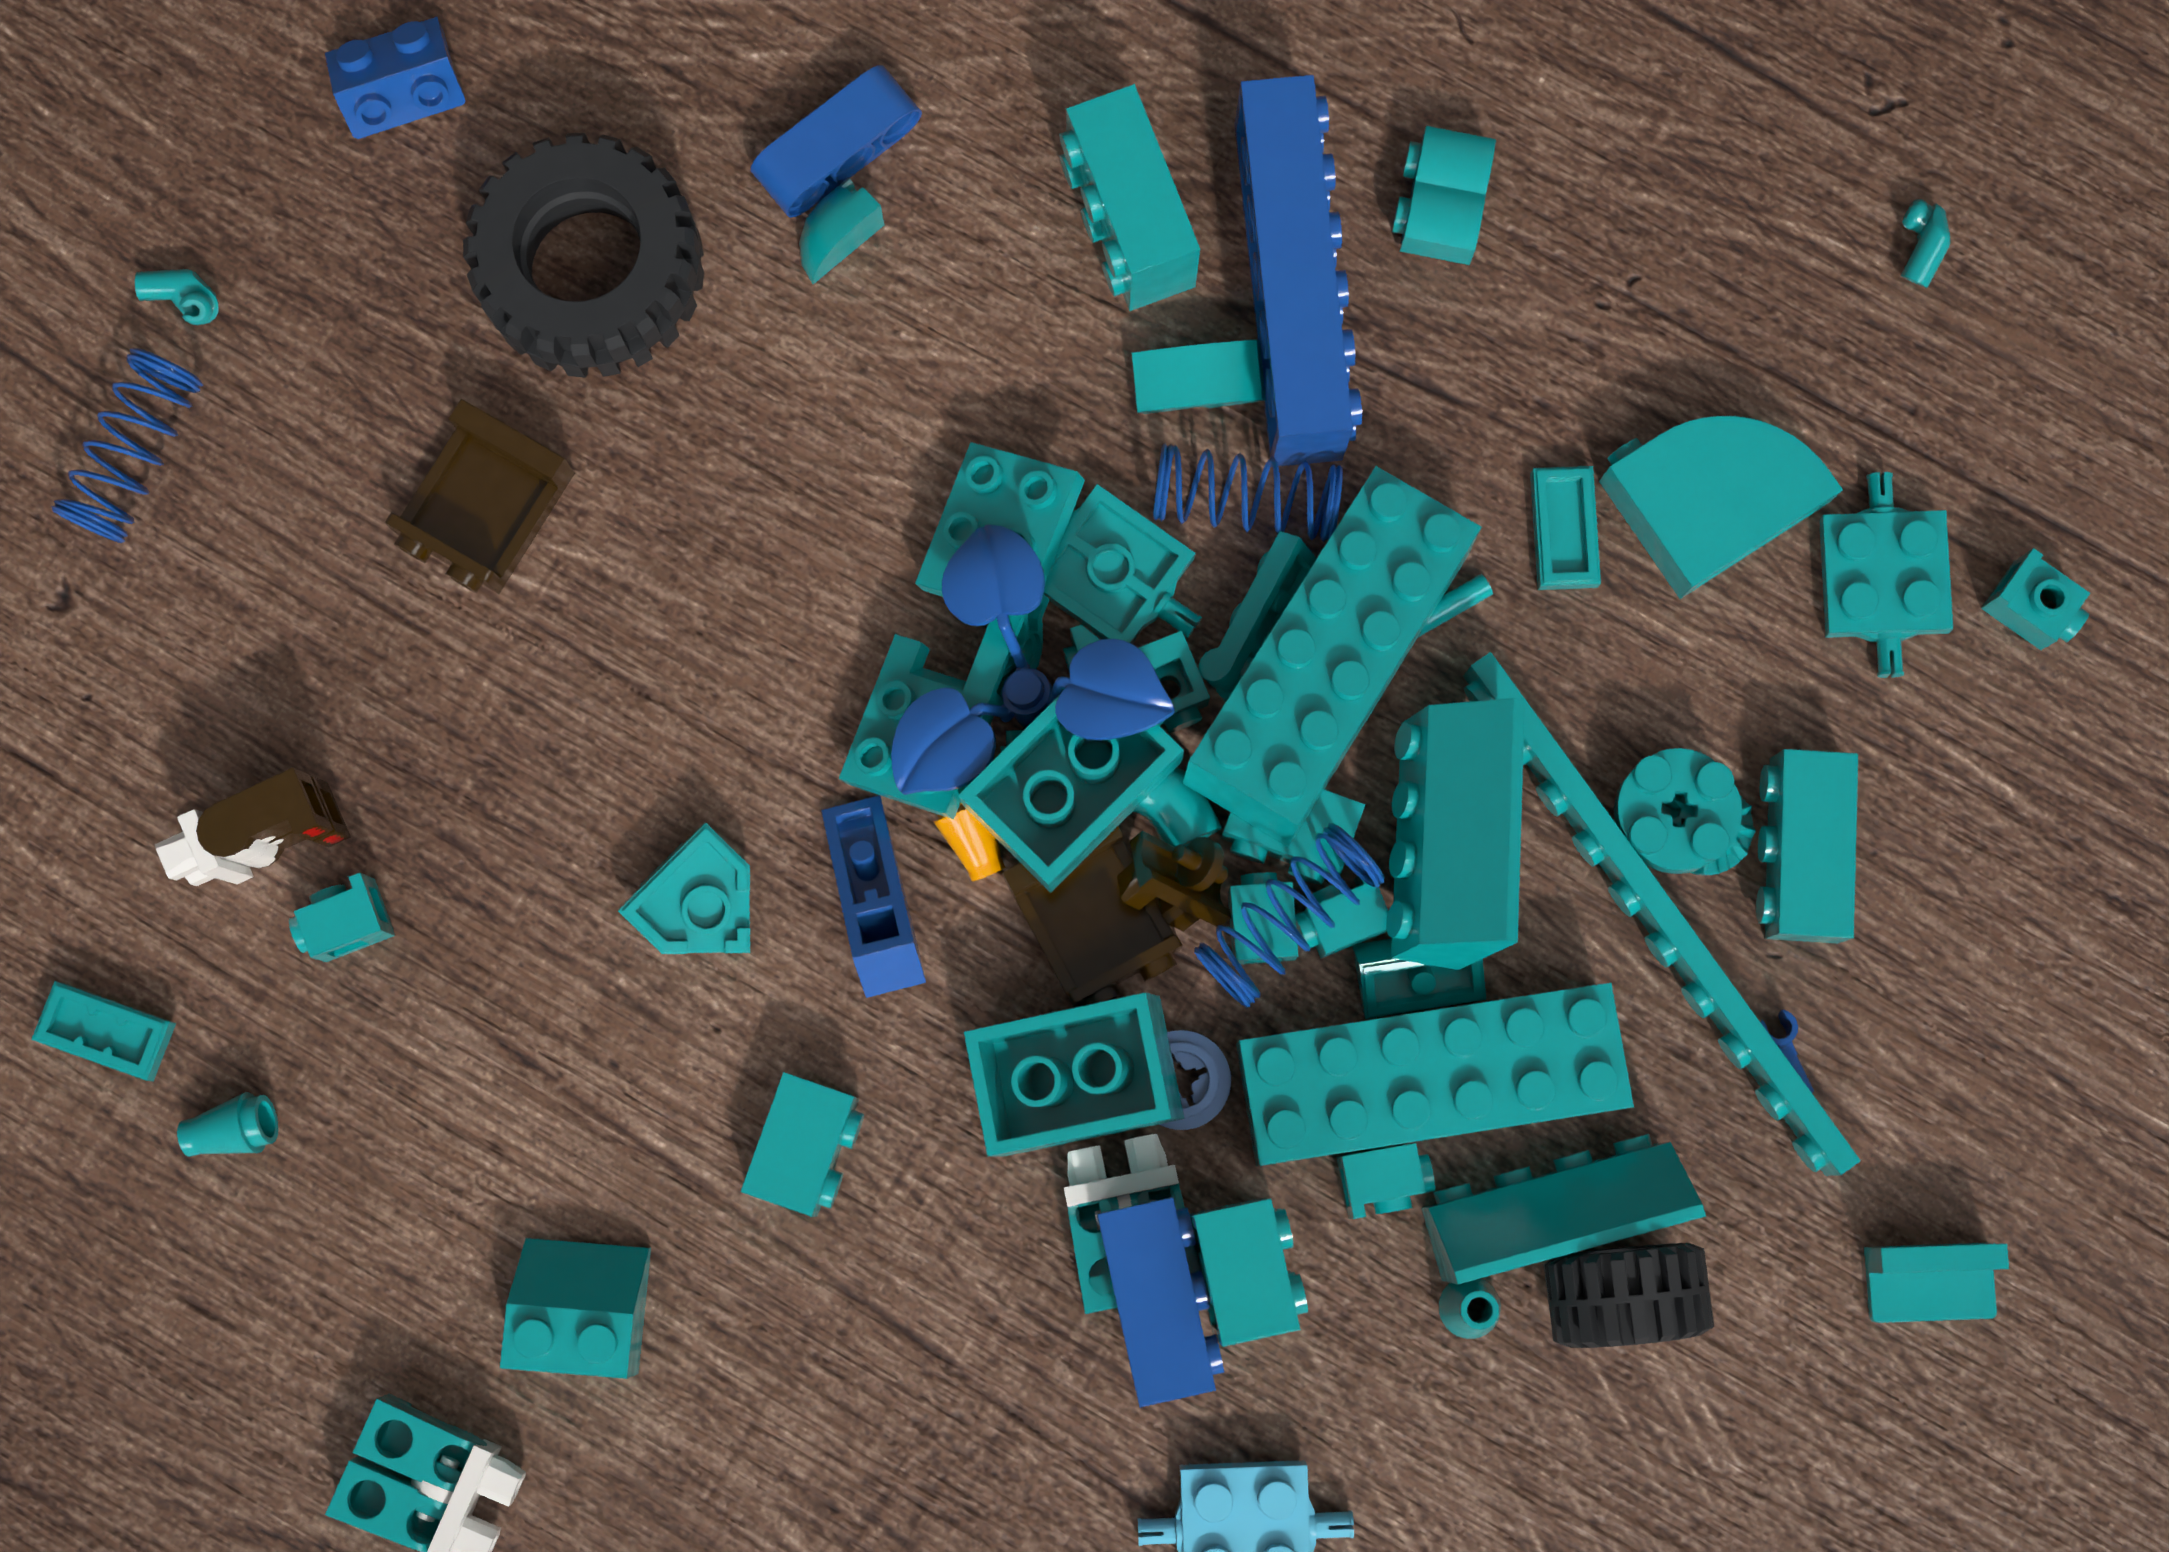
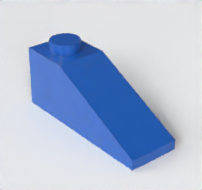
[821,795,926,998]

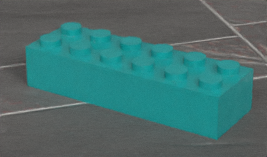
[1182,466,1482,847]
[1236,983,1634,1167]

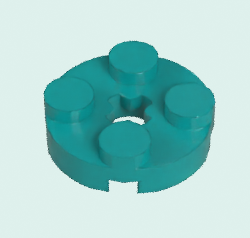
[1614,748,1742,874]

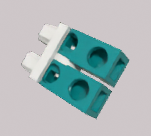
[1064,1134,1200,1314]
[325,1393,526,1552]

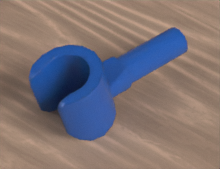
[1760,1010,1814,1093]

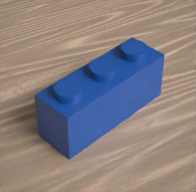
[1097,1197,1224,1408]

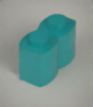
[1392,126,1496,265]

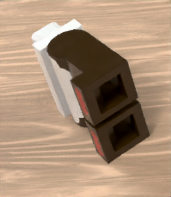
[155,767,351,886]

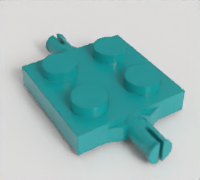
[1819,472,1953,678]
[1044,484,1202,644]

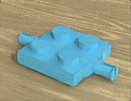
[1137,1460,1354,1552]

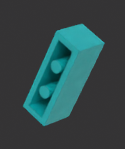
[1756,749,1858,944]

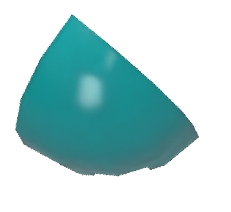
[799,178,885,284]

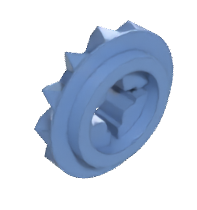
[1159,1030,1231,1130]

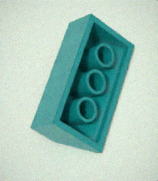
[1386,698,1525,970]
[1421,1134,1706,1284]

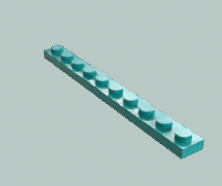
[1463,652,1861,1176]

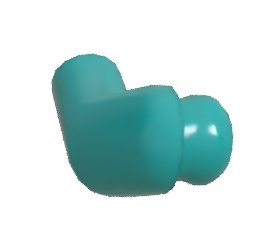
[135,269,219,325]

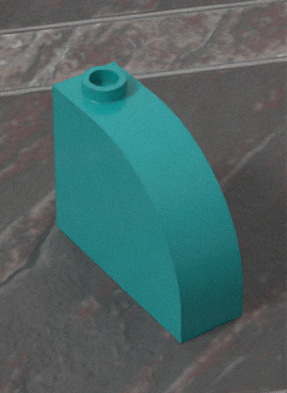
[1599,416,1843,599]

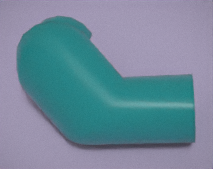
[1900,199,1951,288]

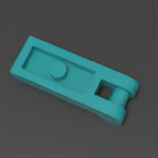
[1199,531,1317,702]

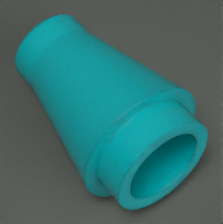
[177,1092,278,1157]
[1439,1278,1501,1339]

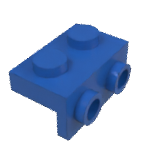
[325,17,465,139]

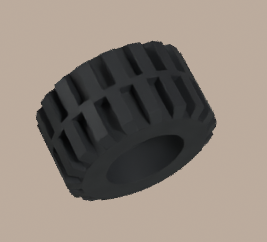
[1544,1243,1714,1348]

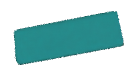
[1353,938,1486,1019]

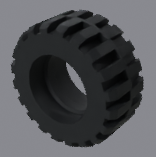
[463,133,704,378]

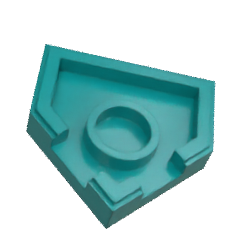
[617,822,750,954]

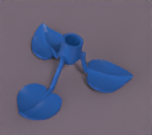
[891,524,1175,795]

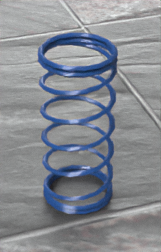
[51,348,203,543]
[1153,443,1343,542]
[1194,823,1384,1007]

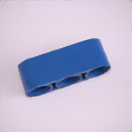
[750,65,922,218]

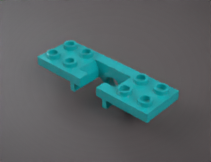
[839,442,1085,820]

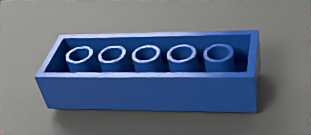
[1234,75,1362,467]

